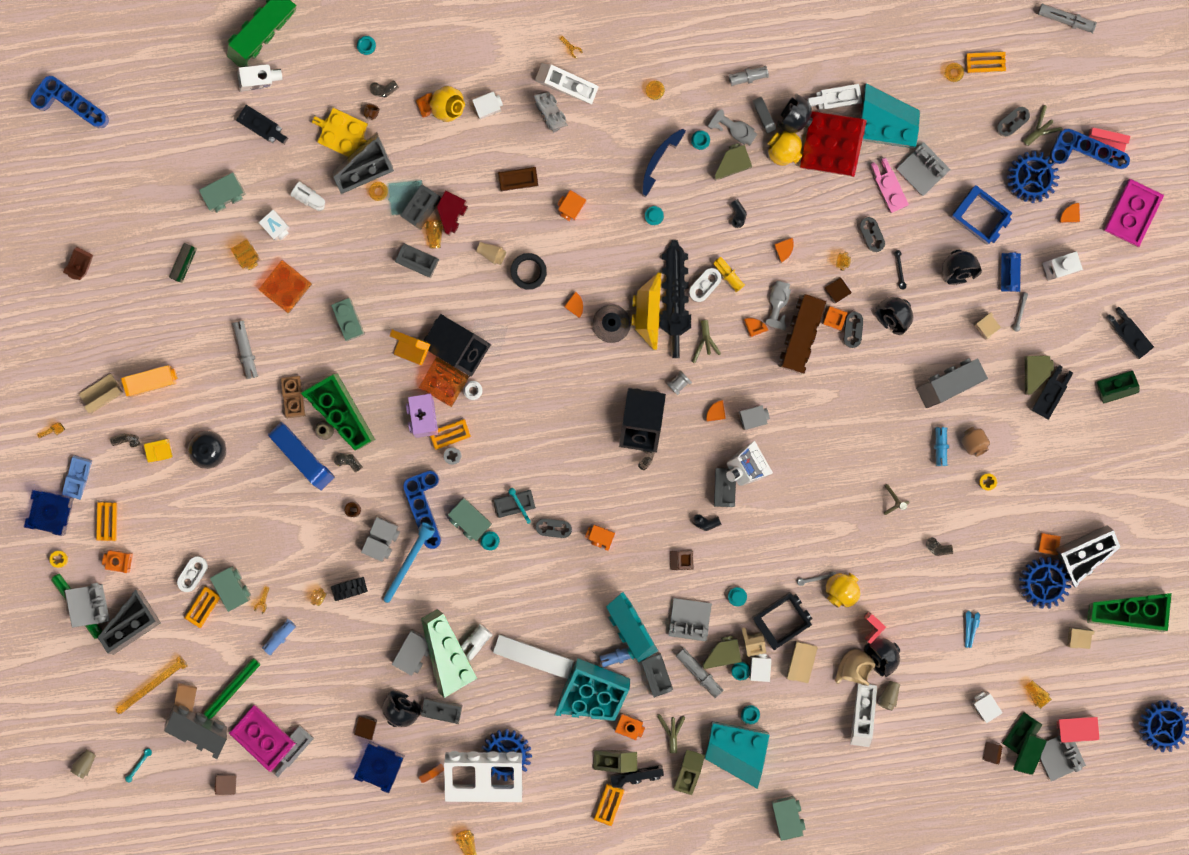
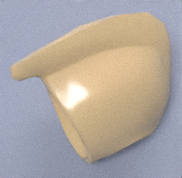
[835,649,875,686]

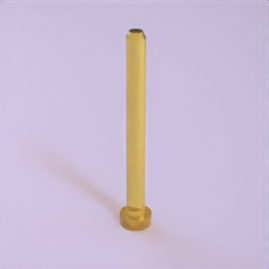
[116,656,188,714]

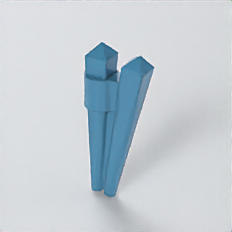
[965,611,980,648]

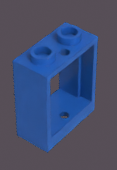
[951,185,1012,245]

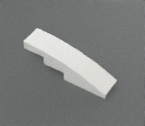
[493,635,574,679]

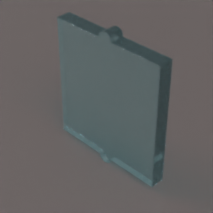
[388,180,422,215]

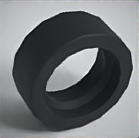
[510,253,547,290]

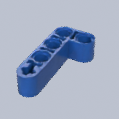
[31,76,109,129]
[1050,129,1130,169]
[268,421,335,491]
[403,471,442,549]

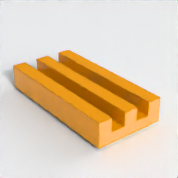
[966,52,1006,73]
[430,419,471,450]
[96,502,118,541]
[184,586,220,629]
[594,783,625,826]

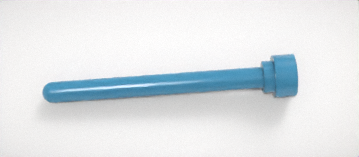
[383,522,435,603]

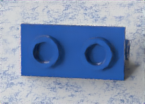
[1001,253,1021,292]

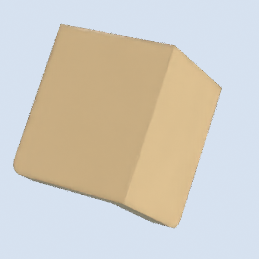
[974,312,1001,340]
[1067,627,1095,649]
[742,628,766,657]

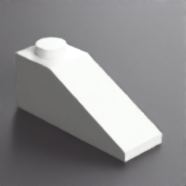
[535,63,599,104]
[850,683,877,747]

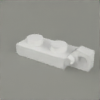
[807,84,862,110]

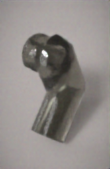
[370,80,399,98]
[110,433,140,448]
[638,451,655,470]
[334,453,363,473]
[926,537,953,556]

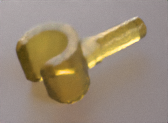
[560,36,583,58]
[37,423,65,439]
[254,586,270,614]

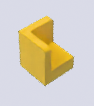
[144,439,173,463]

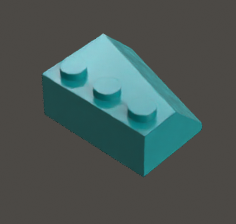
[860,83,920,149]
[606,592,658,662]
[554,658,631,721]
[705,721,770,789]

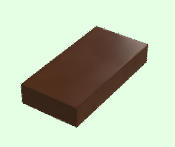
[498,167,539,192]

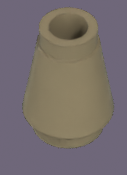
[315,421,334,440]
[878,681,900,711]
[70,749,96,779]

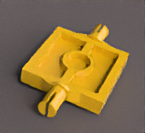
[312,108,368,157]

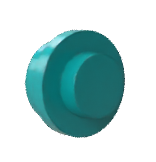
[357,36,376,55]
[691,131,710,150]
[645,206,664,226]
[481,531,500,551]
[728,587,747,607]
[731,662,751,681]
[741,705,760,724]

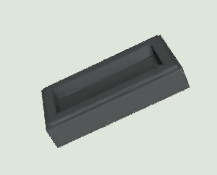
[494,490,536,518]

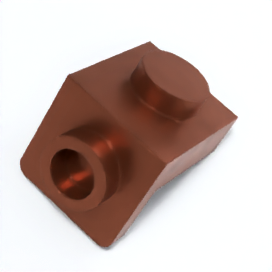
[63,247,94,280]

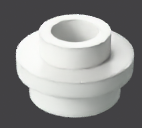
[463,381,482,400]

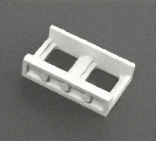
[444,751,523,802]

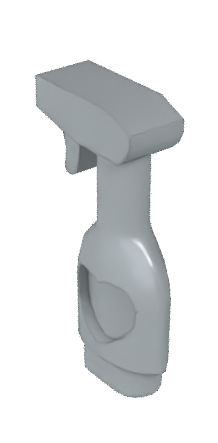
[708,109,758,146]
[765,281,791,330]

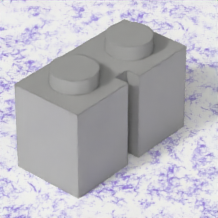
[739,405,770,430]
[361,517,400,562]
[392,630,429,676]

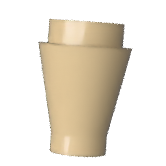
[476,242,506,265]

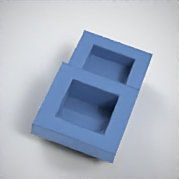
[62,455,92,500]

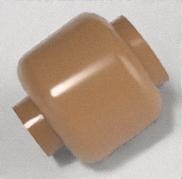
[961,427,990,457]

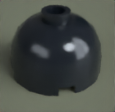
[777,94,813,133]
[942,250,982,285]
[875,297,914,335]
[188,431,226,469]
[864,638,900,677]
[382,690,422,727]

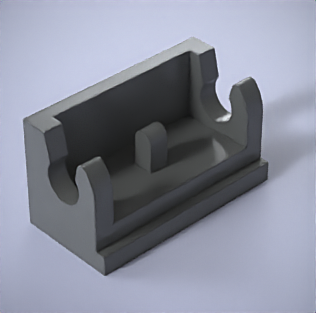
[400,184,441,230]
[395,243,440,278]
[714,468,736,507]
[641,653,673,698]
[421,697,463,724]

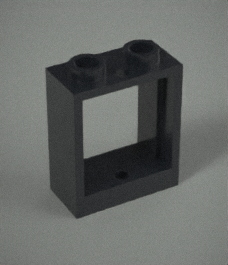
[752,592,813,650]

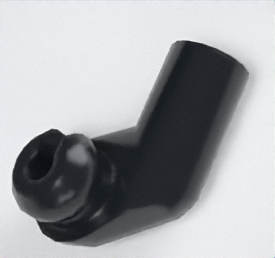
[730,199,747,228]
[693,514,722,531]

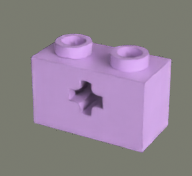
[406,394,438,438]

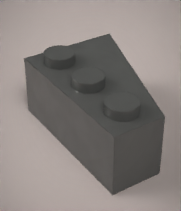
[332,132,394,194]
[916,358,988,408]
[1055,525,1120,588]
[98,590,161,655]
[164,705,227,759]

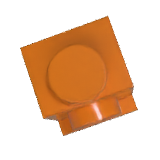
[585,525,615,551]
[102,550,133,573]
[615,713,645,740]

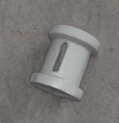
[667,370,692,395]
[444,447,462,465]

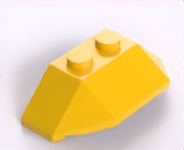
[632,273,661,350]

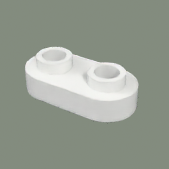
[689,268,721,302]
[177,556,208,592]

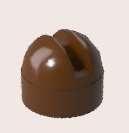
[363,104,380,120]
[344,502,361,518]

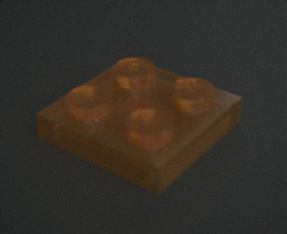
[258,260,312,314]
[419,357,470,407]

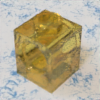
[231,239,261,271]

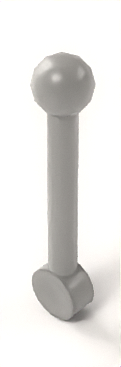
[1013,292,1028,332]
[797,572,836,586]

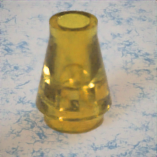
[424,220,443,249]
[1024,680,1052,709]
[456,830,477,855]

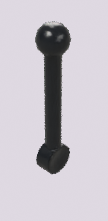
[894,250,907,290]

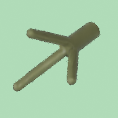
[1023,105,1063,146]
[692,320,721,363]
[884,484,909,515]
[657,714,685,753]

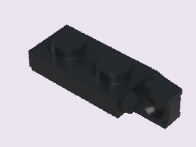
[236,105,289,145]
[611,765,664,788]

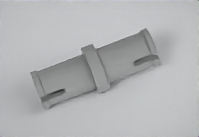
[729,65,769,87]

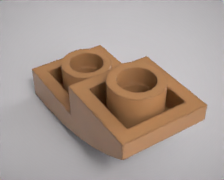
[281,376,306,419]
[174,683,197,712]

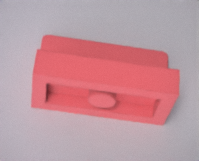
[1085,128,1130,159]
[864,612,886,644]
[1056,717,1100,743]

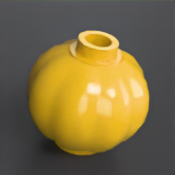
[430,86,465,122]
[767,131,802,166]
[826,573,860,608]

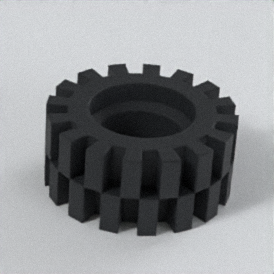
[331,577,368,601]

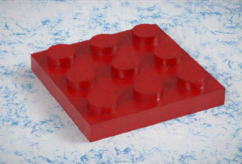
[800,111,867,177]

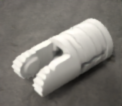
[290,181,325,211]
[461,624,493,661]

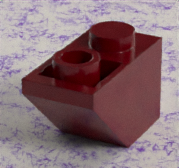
[437,190,468,236]

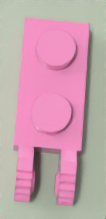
[870,157,909,213]

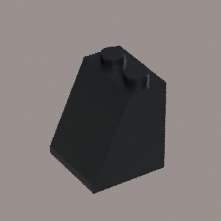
[423,314,491,377]
[619,388,666,453]

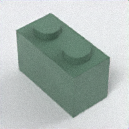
[199,172,246,213]
[331,298,365,342]
[448,498,492,541]
[210,566,251,612]
[771,796,806,841]

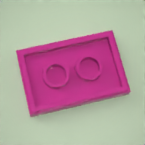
[1104,179,1164,247]
[229,705,296,772]

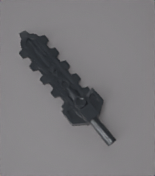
[660,240,691,359]

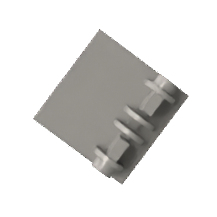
[534,92,568,133]
[897,142,951,196]
[65,583,110,628]
[669,598,712,641]
[1040,735,1086,782]

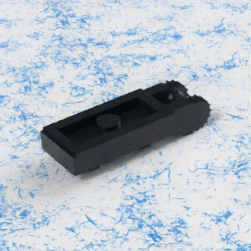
[1106,307,1154,359]
[1031,365,1073,420]

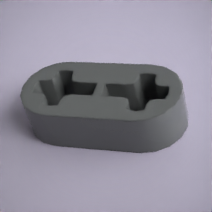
[752,97,776,133]
[997,107,1030,137]
[860,217,885,252]
[844,312,863,348]
[536,518,572,538]

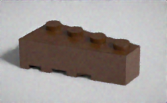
[778,294,827,374]

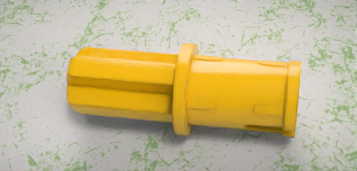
[713,257,745,292]

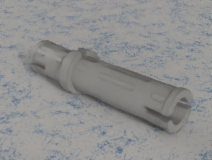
[1038,3,1097,34]
[232,321,258,379]
[676,648,724,698]

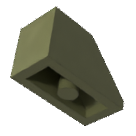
[714,143,752,181]
[1024,356,1054,395]
[703,636,742,669]
[594,750,637,773]
[674,750,705,795]

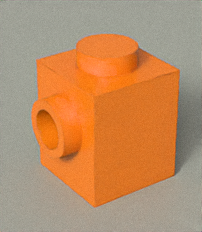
[557,190,587,221]

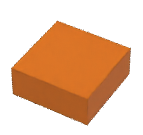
[823,306,848,331]
[1038,533,1061,555]

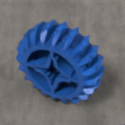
[1007,151,1060,203]
[1019,557,1071,609]
[1139,700,1189,752]
[481,729,532,781]

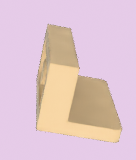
[79,374,124,414]
[786,641,818,683]

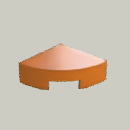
[416,92,432,118]
[1060,203,1080,223]
[774,238,794,263]
[565,292,583,319]
[744,318,769,337]
[706,400,726,422]
[418,764,444,783]

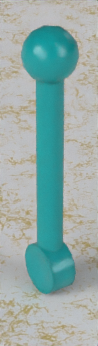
[508,488,531,524]
[125,749,152,783]

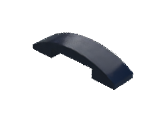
[642,129,686,198]

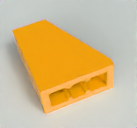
[121,365,178,397]

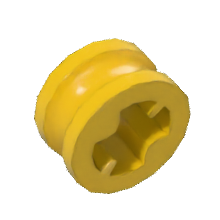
[979,473,997,491]
[50,551,68,568]

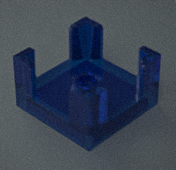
[24,489,74,536]
[353,741,405,793]

